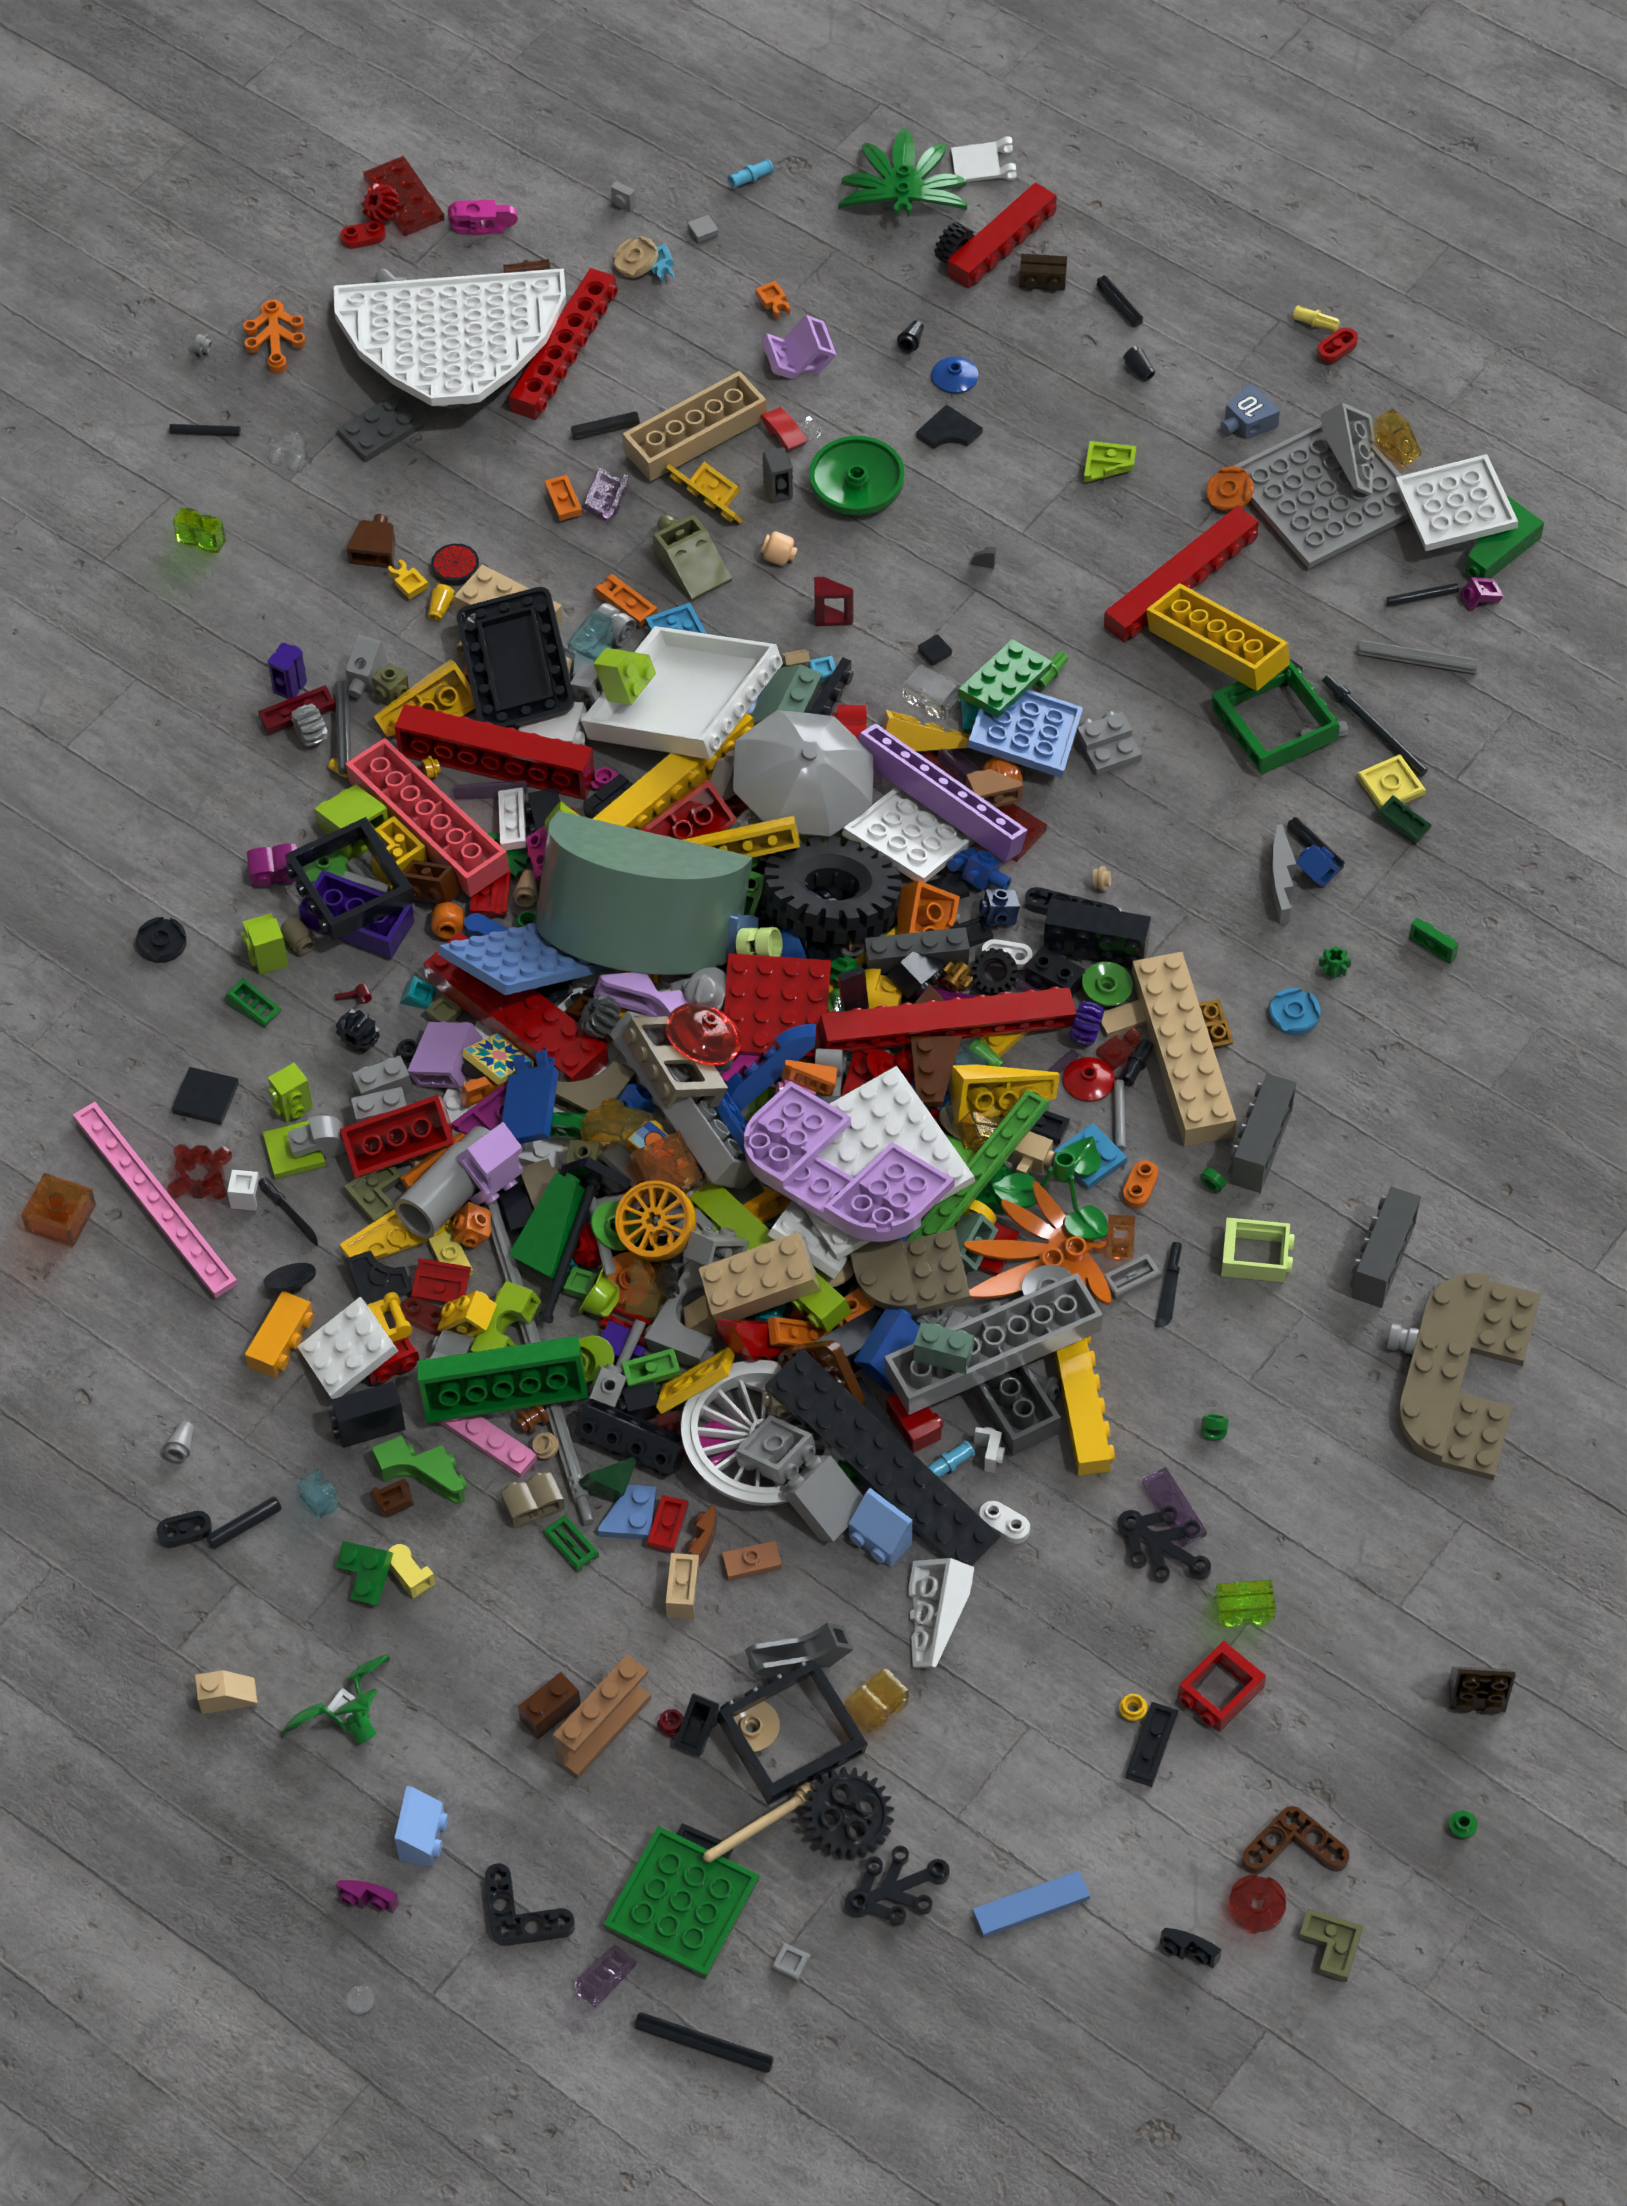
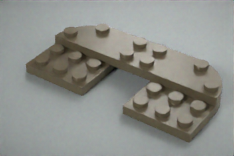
[850,1229,972,1316]
[1398,1273,1541,1480]

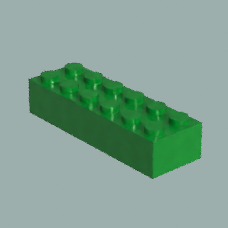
[417,1336,588,1423]

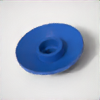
[932,357,978,394]

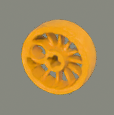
[615,1180,696,1262]

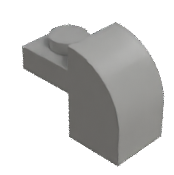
[287,1116,347,1159]

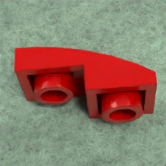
[760,407,808,452]

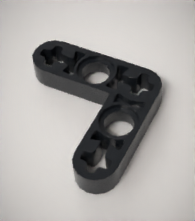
[485,1863,575,1946]

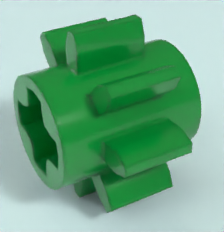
[1319,946,1351,979]
[830,955,859,987]

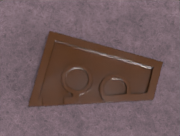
[910,1036,962,1107]

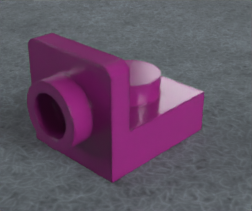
[1460,577,1504,611]

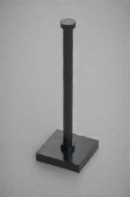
[537,1156,631,1323]

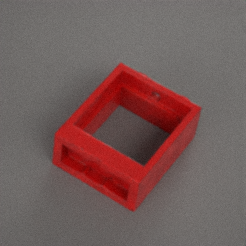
[1178,1641,1266,1732]

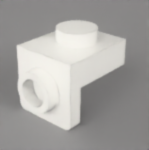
[974,1427,1005,1473]

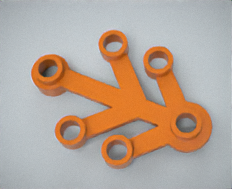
[243,300,306,374]

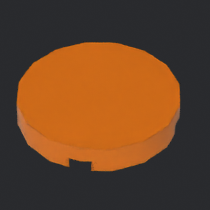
[1206,466,1254,513]

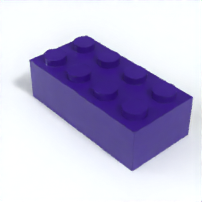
[299,870,415,959]

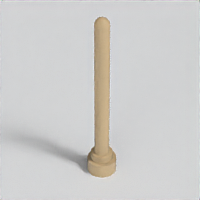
[703,1782,814,1862]

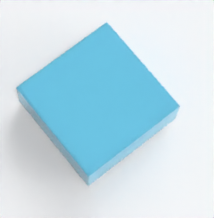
[808,656,836,683]

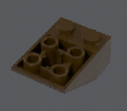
[1449,1666,1515,1714]

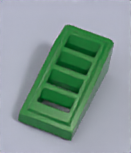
[225,977,282,1028]

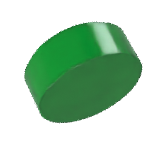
[1200,1168,1227,1192]

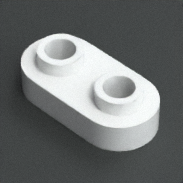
[982,939,1032,970]
[979,1501,1030,1544]

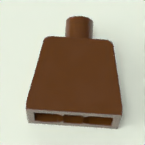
[347,514,395,568]

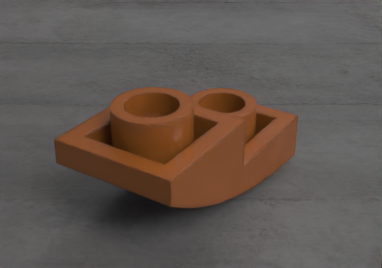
[688,1505,717,1566]

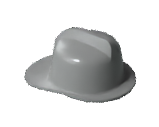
[684,967,727,1021]

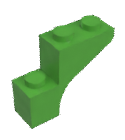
[372,1435,467,1504]

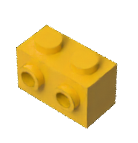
[437,1291,497,1337]

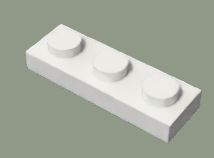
[498,787,527,851]

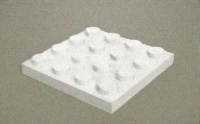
[1396,454,1518,551]
[842,786,976,883]

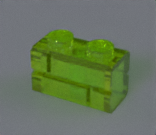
[1215,1580,1276,1626]

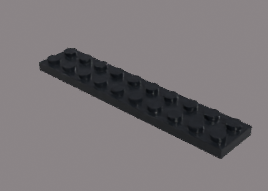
[764,1349,1001,1566]

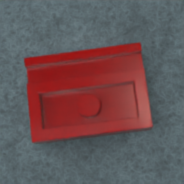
[470,870,511,917]
[411,1258,472,1303]

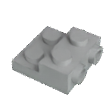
[1076,711,1142,775]
[736,1415,816,1485]

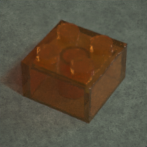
[629,1130,703,1201]
[21,1173,96,1247]

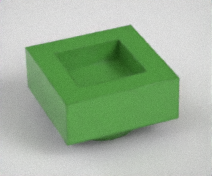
[564,1266,598,1299]

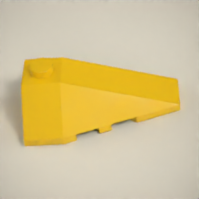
[373,659,475,737]
[882,710,971,751]

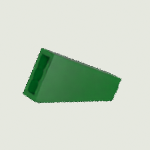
[1466,496,1544,578]
[509,1172,585,1280]

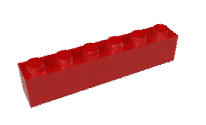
[947,182,1057,289]

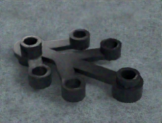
[1117,1506,1211,1583]
[845,1846,950,1926]

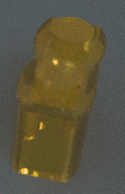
[845,1668,909,1733]

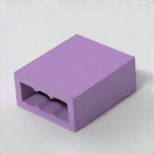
[407,1021,483,1088]

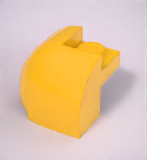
[864,968,903,1009]

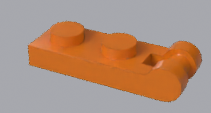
[593,574,658,628]

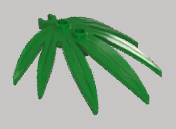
[839,128,968,216]

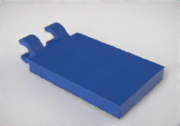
[502,1050,559,1144]

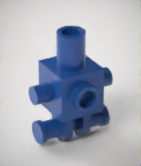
[947,847,1012,890]

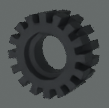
[934,222,975,265]
[971,948,1018,996]

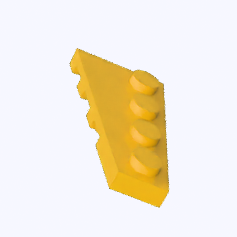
[339,1209,454,1260]

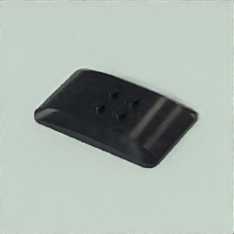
[457,587,575,728]

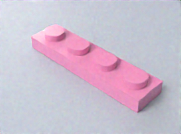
[437,1415,538,1478]

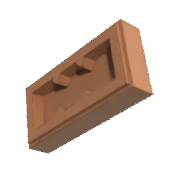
[722,1541,782,1581]

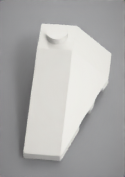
[909,1558,974,1668]

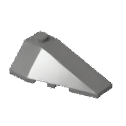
[1320,403,1375,495]

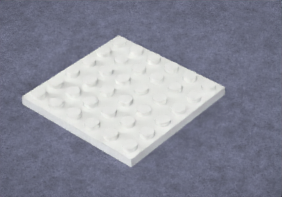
[802,1066,976,1260]

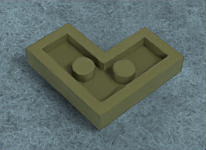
[344,1166,402,1223]
[1299,1909,1363,1982]

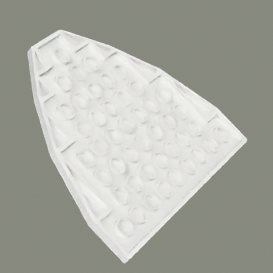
[334,269,566,406]

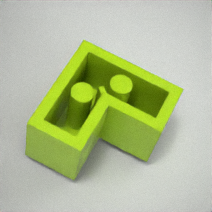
[593,648,656,705]
[240,913,289,975]

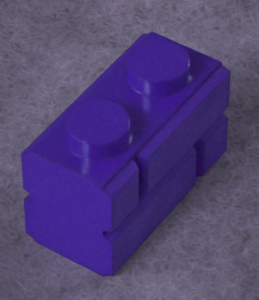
[268,642,307,699]

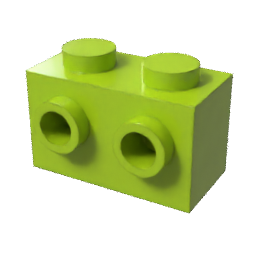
[267,1063,313,1123]

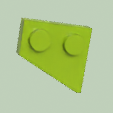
[1084,441,1137,482]

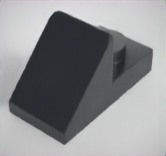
[674,1693,719,1756]

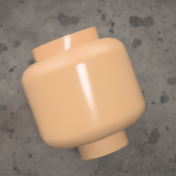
[760,531,797,566]

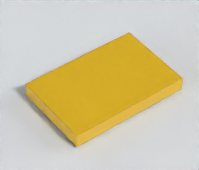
[656,1347,735,1414]

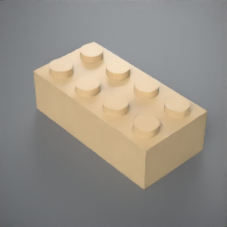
[454,564,563,628]
[699,1232,821,1321]

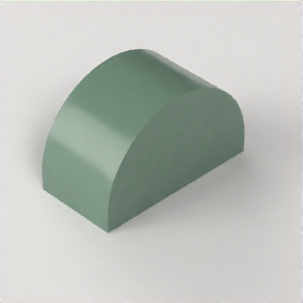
[535,811,753,975]

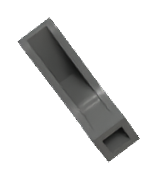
[745,1622,854,1678]

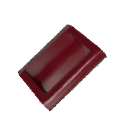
[814,577,854,626]

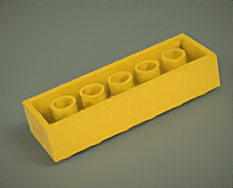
[1146,583,1290,691]

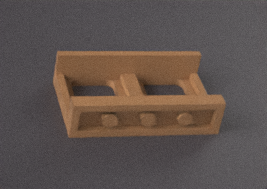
[553,1655,651,1779]

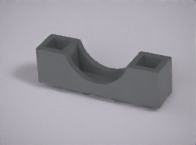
[863,927,970,974]

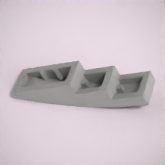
[1271,824,1296,924]

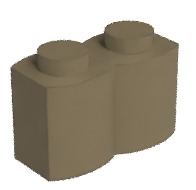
[500,1473,564,1528]

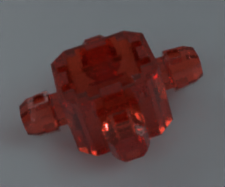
[167,1144,232,1200]

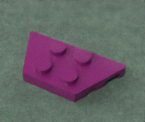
[451,1082,508,1135]

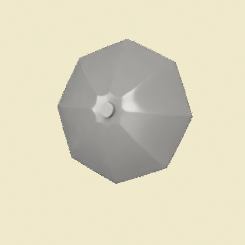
[733,710,873,837]

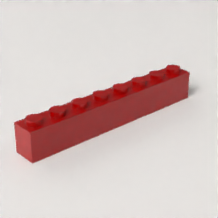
[1104,506,1259,643]

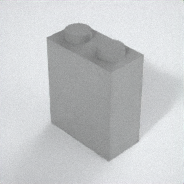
[782,1455,863,1542]

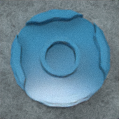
[1269,988,1321,1035]

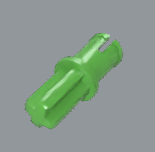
[1033,651,1069,691]

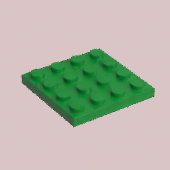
[604,1826,760,1978]

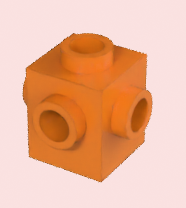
[452,1202,492,1248]

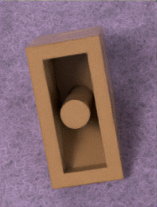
[965,769,1023,807]

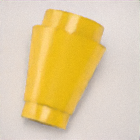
[428,584,455,622]

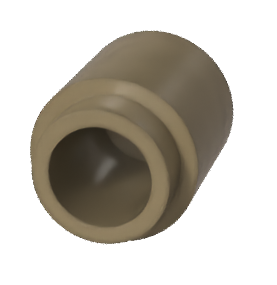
[281,918,316,955]

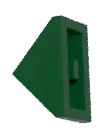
[578,1457,636,1503]

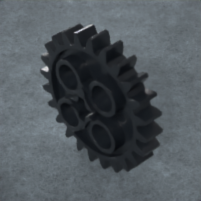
[802,1767,894,1860]

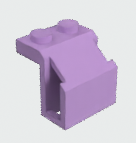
[761,315,836,379]
[456,1122,523,1205]

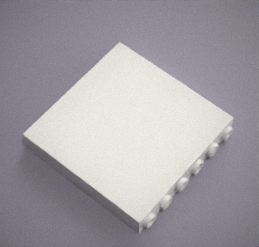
[581,626,783,759]

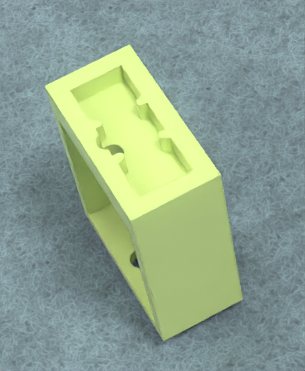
[1221,1218,1294,1283]

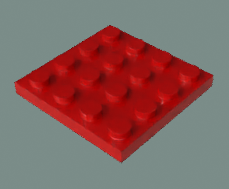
[721,953,831,1060]

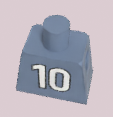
[1220,384,1280,439]

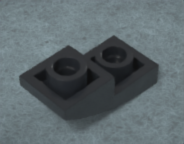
[498,1184,533,1234]
[1160,1928,1222,1968]

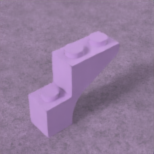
[593,972,693,1032]

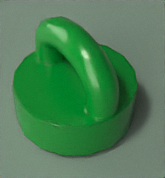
[1201,1414,1229,1441]

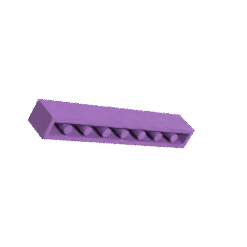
[858,723,1028,862]

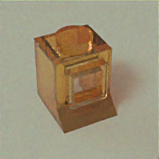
[1106,1214,1135,1259]

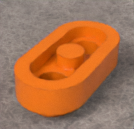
[1123,1160,1158,1209]

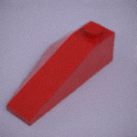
[639,779,738,840]

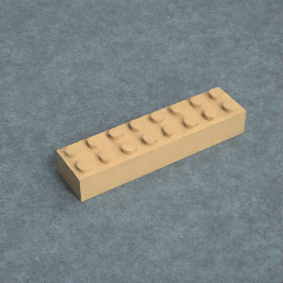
[1131,952,1236,1147]

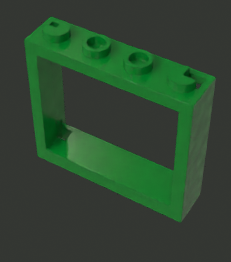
[1212,660,1340,775]

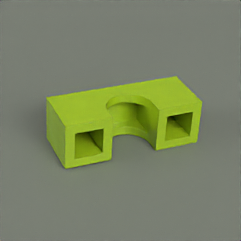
[470,1281,541,1352]

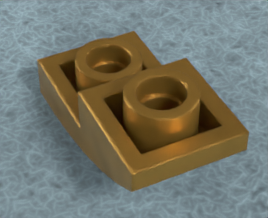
[1199,999,1233,1048]

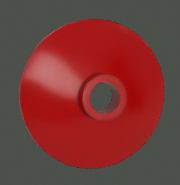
[865,1049,911,1084]
[1063,1057,1115,1102]

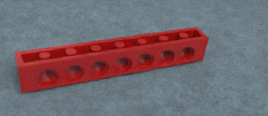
[509,268,618,420]

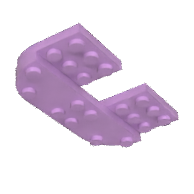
[744,1081,955,1242]

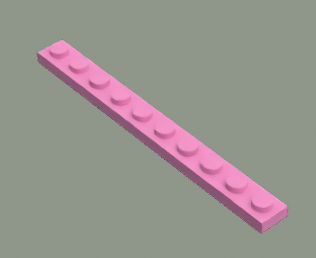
[73,1102,238,1299]

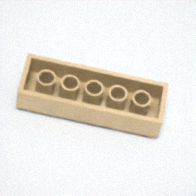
[623,371,767,482]

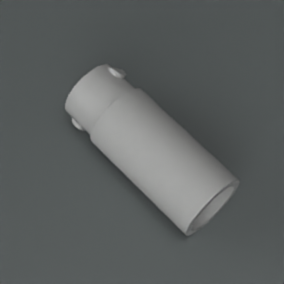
[394,1126,490,1239]

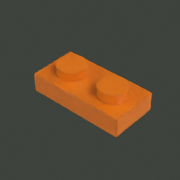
[544,475,582,521]

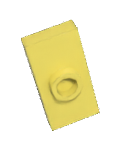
[428,1229,474,1276]

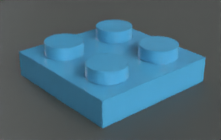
[1054,1123,1127,1191]

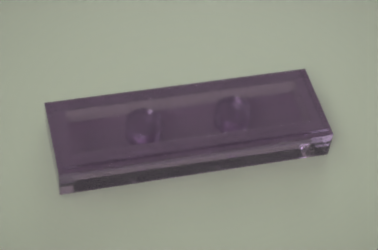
[1142,1467,1207,1547]

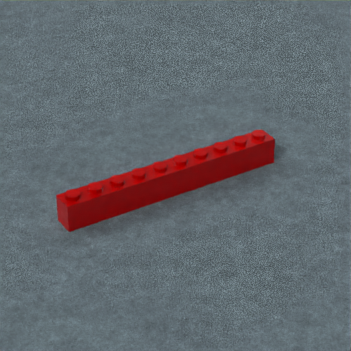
[817,987,1076,1052]

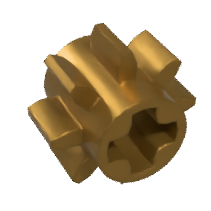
[941,961,973,992]

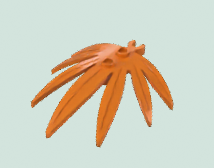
[964,1181,1112,1305]

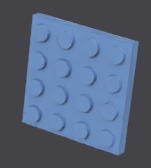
[967,690,1083,778]

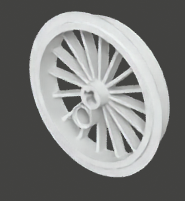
[681,1360,839,1506]

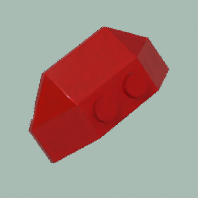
[716,1319,787,1361]

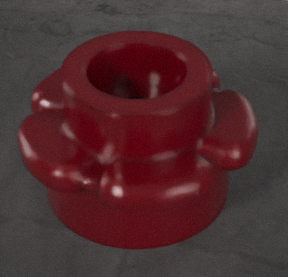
[657,1709,683,1736]

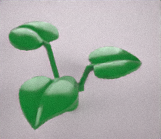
[992,1136,1108,1240]
[281,1654,390,1745]

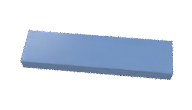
[972,1871,1090,1938]

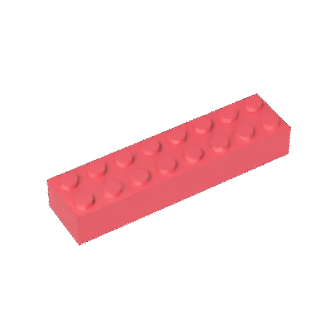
[345,738,510,897]

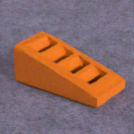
[781,1060,837,1096]

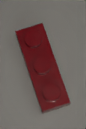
[258,685,336,735]

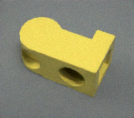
[389,1544,436,1599]

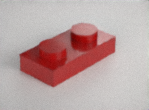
[647,1495,689,1553]

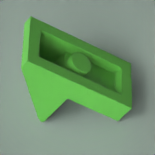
[622,1348,681,1392]

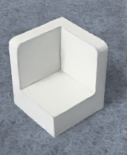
[227,1170,259,1211]

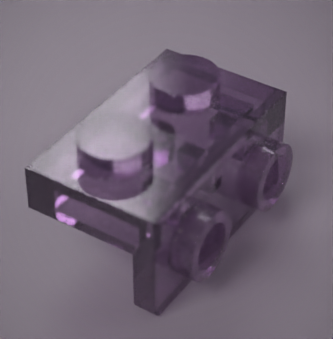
[581,468,629,521]

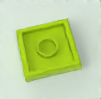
[263,1120,326,1179]

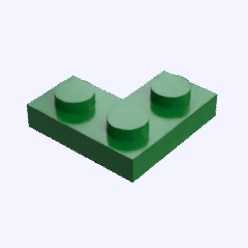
[335,1541,393,1606]

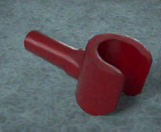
[335,984,372,1004]

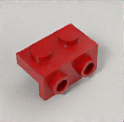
[367,1337,420,1385]

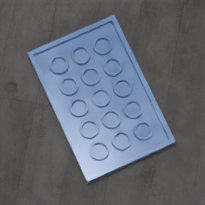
[438,923,614,995]

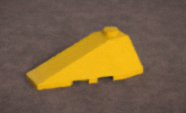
[949,1065,1060,1126]

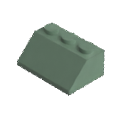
[751,664,822,726]

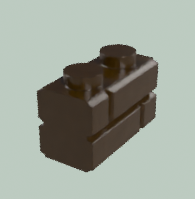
[1019,253,1067,291]

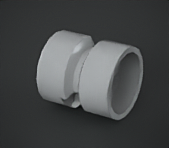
[590,603,636,647]

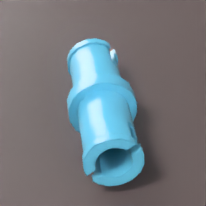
[728,159,774,189]
[927,1441,975,1478]

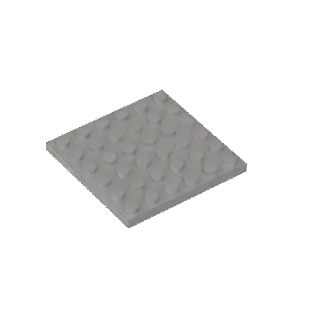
[1234,423,1411,569]

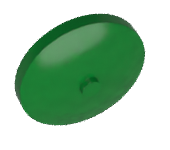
[809,436,905,515]

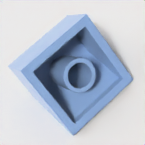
[849,1488,912,1568]
[395,1786,448,1866]

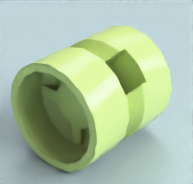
[736,927,783,957]

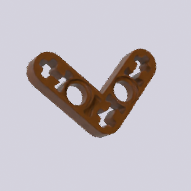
[778,1340,866,1406]
[1242,1806,1349,1874]

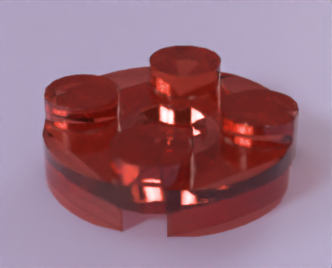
[1228,1874,1286,1934]

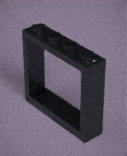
[284,817,415,941]
[717,1659,868,1805]

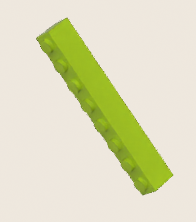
[689,1181,851,1333]

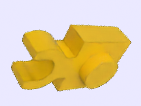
[388,559,429,600]

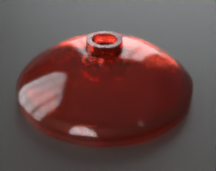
[666,1003,742,1065]

